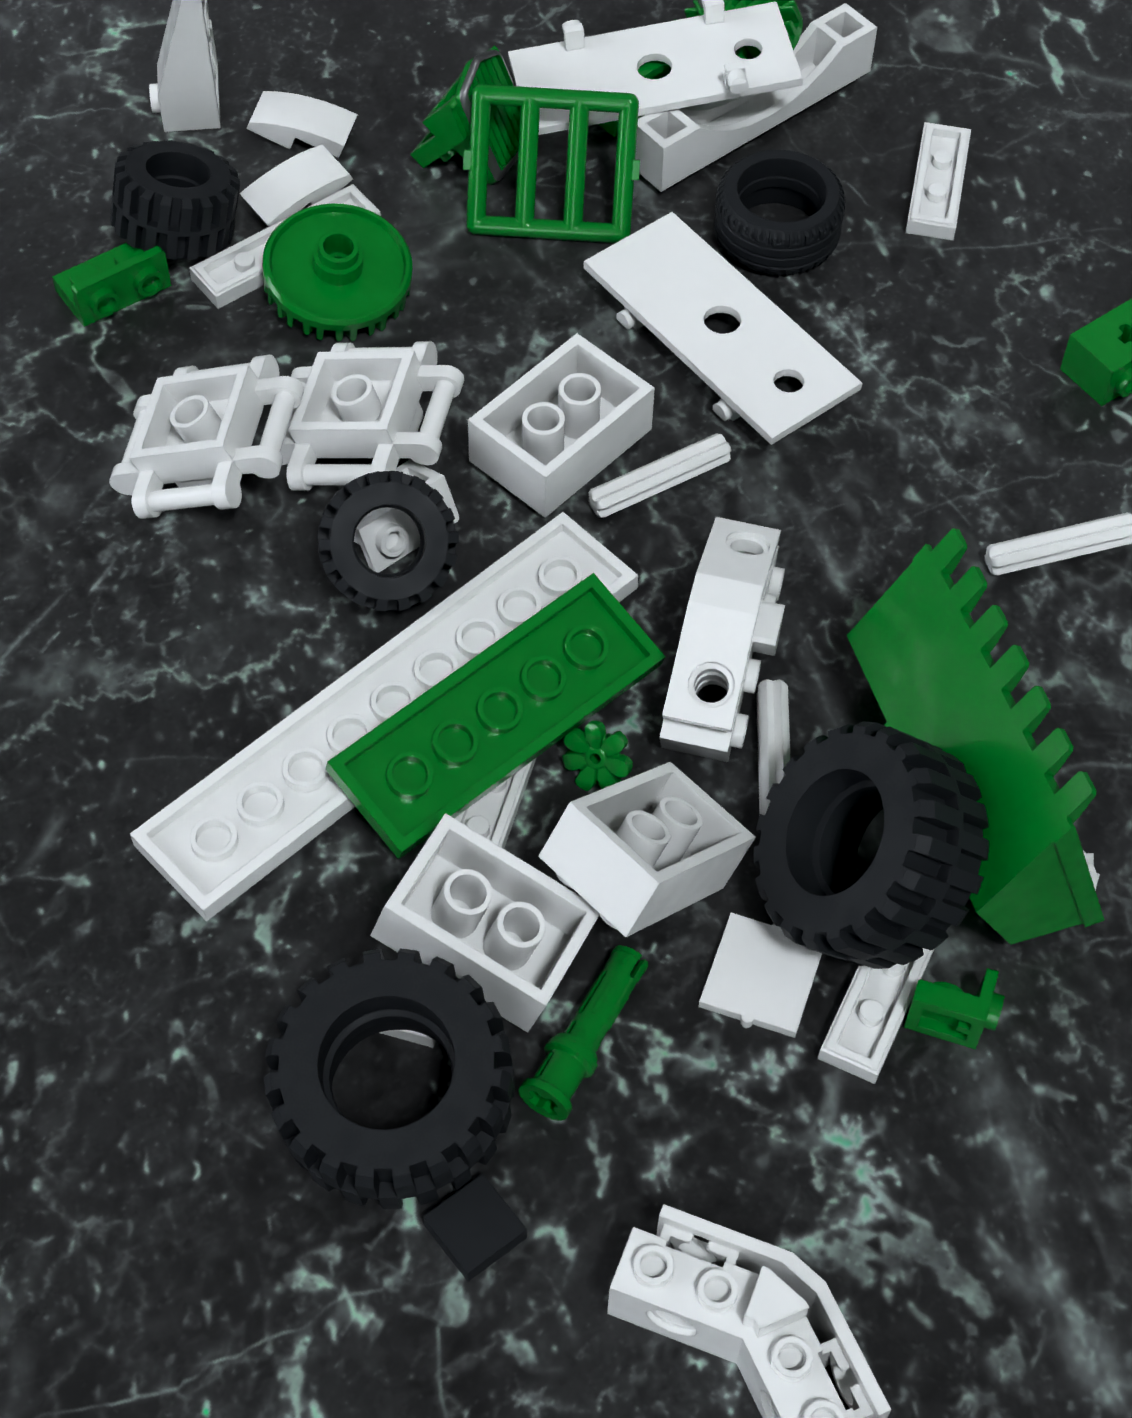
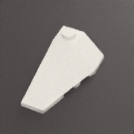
[149,0,221,132]

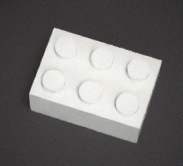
[468,333,655,518]
[538,762,756,937]
[370,813,599,1033]

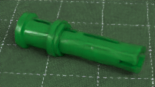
[518,945,648,1121]

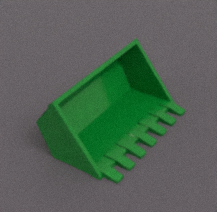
[846,528,1104,945]

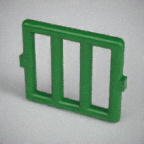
[463,84,640,243]

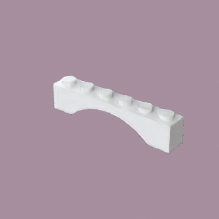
[636,3,877,192]

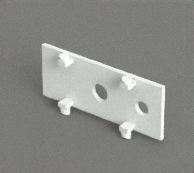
[508,0,803,135]
[584,212,862,445]

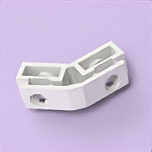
[659,517,785,762]
[607,1204,891,1418]

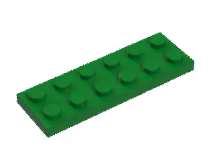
[325,573,666,859]

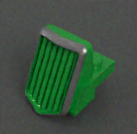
[410,45,520,185]

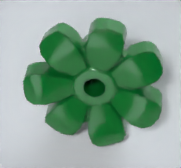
[562,720,633,791]

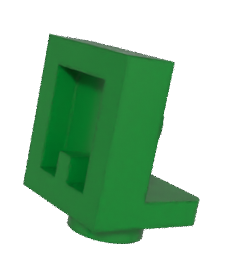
[904,968,1005,1050]

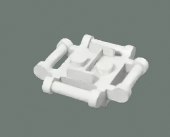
[280,341,464,491]
[109,354,304,519]

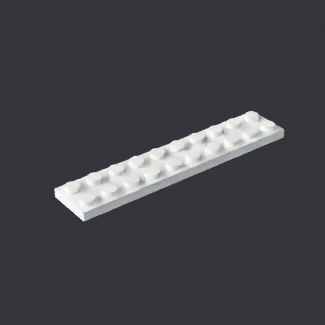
[130,512,638,922]

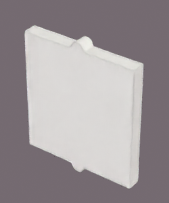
[699,913,822,1038]

